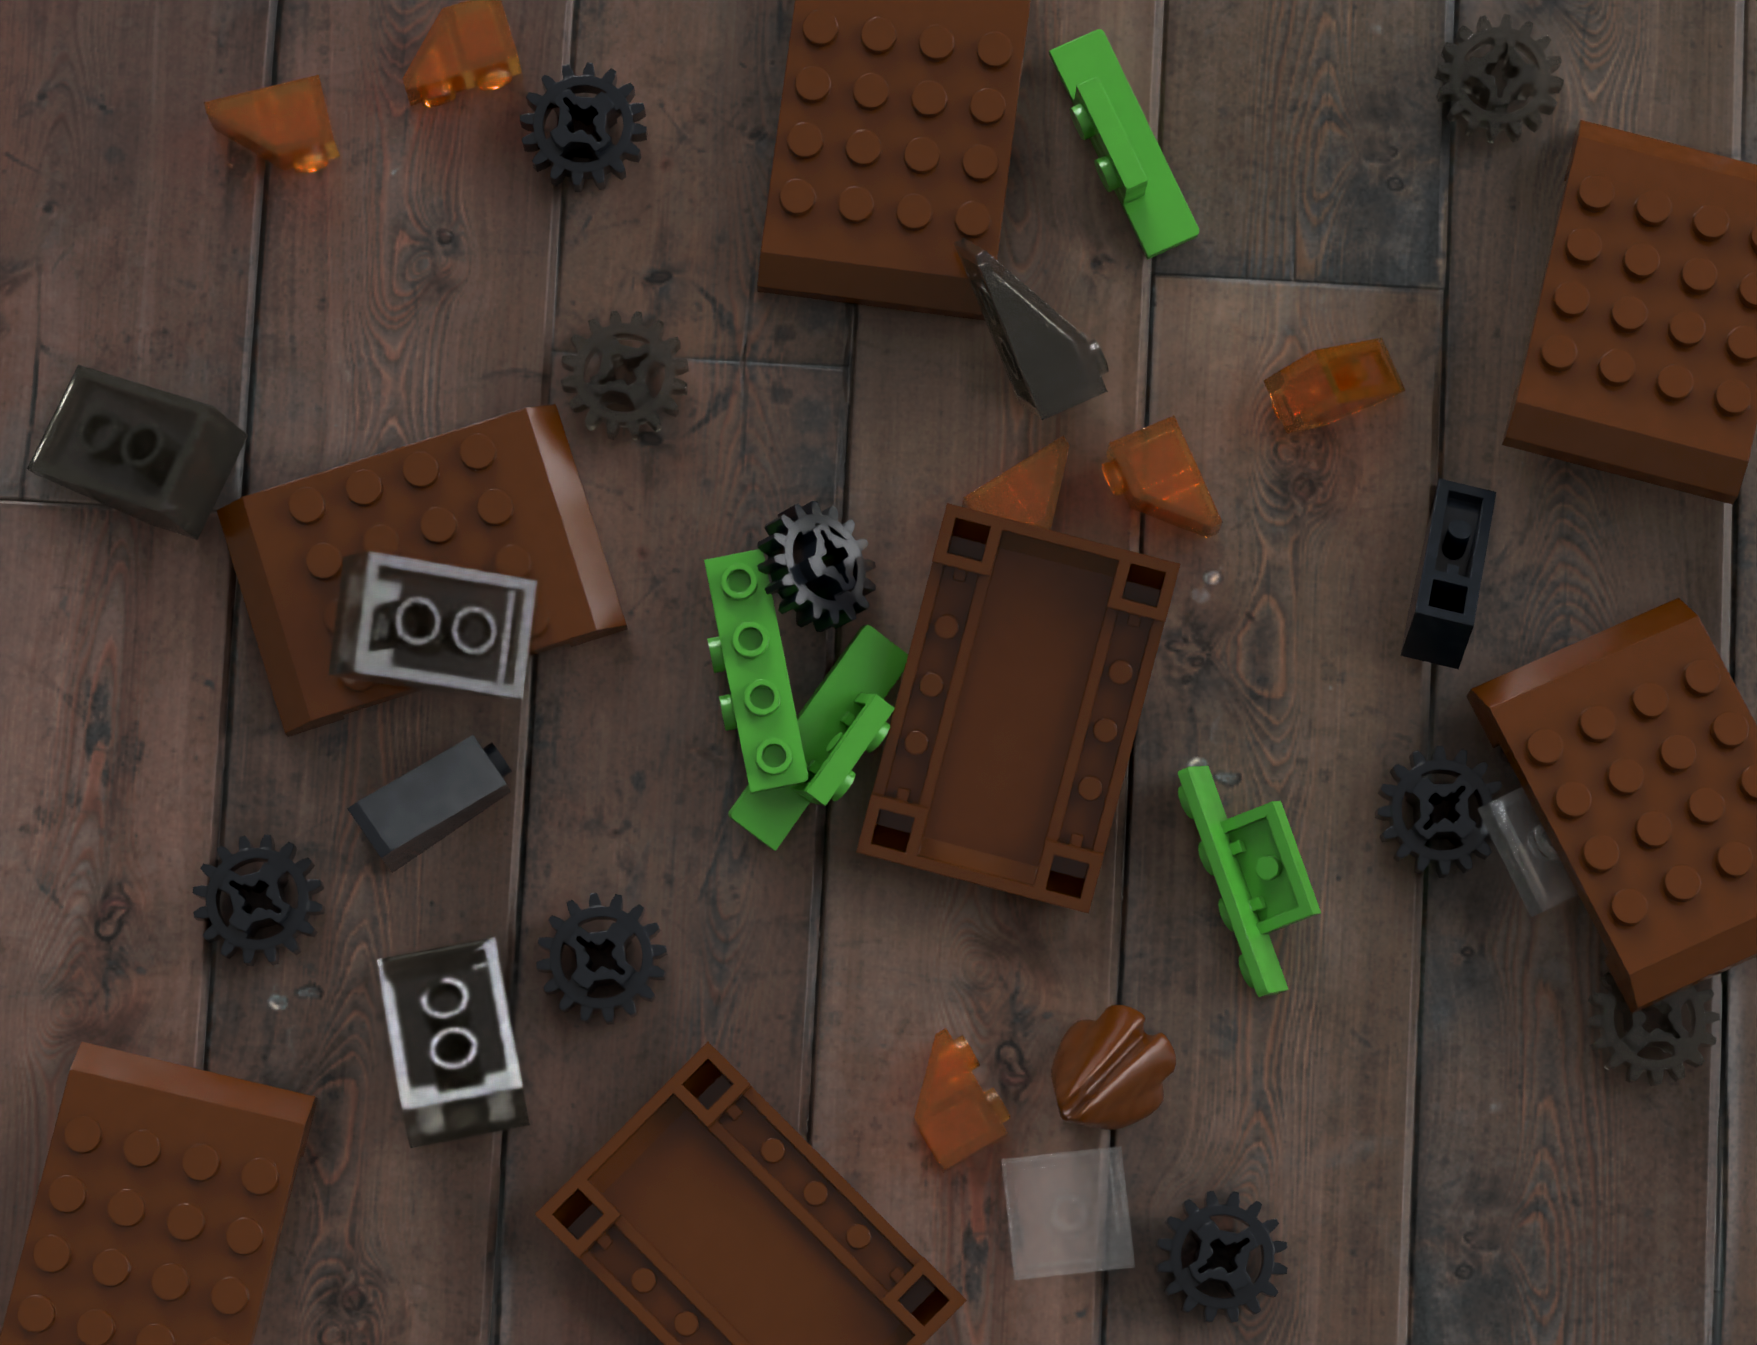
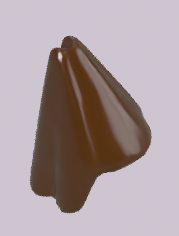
[1051,1004,1176,1130]

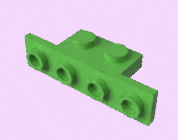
[1049,29,1199,260]
[704,549,809,794]
[728,625,908,851]
[1178,766,1321,997]

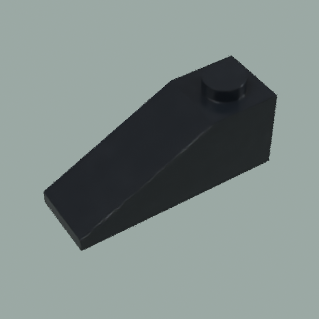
[1400,478,1496,670]

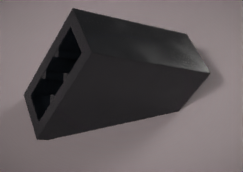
[347,735,512,873]

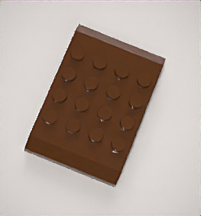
[757,0,1031,321]
[1502,120,1757,505]
[217,404,628,737]
[856,503,1181,914]
[1466,598,1757,1014]
[0,1041,318,1345]
[535,1042,967,1345]

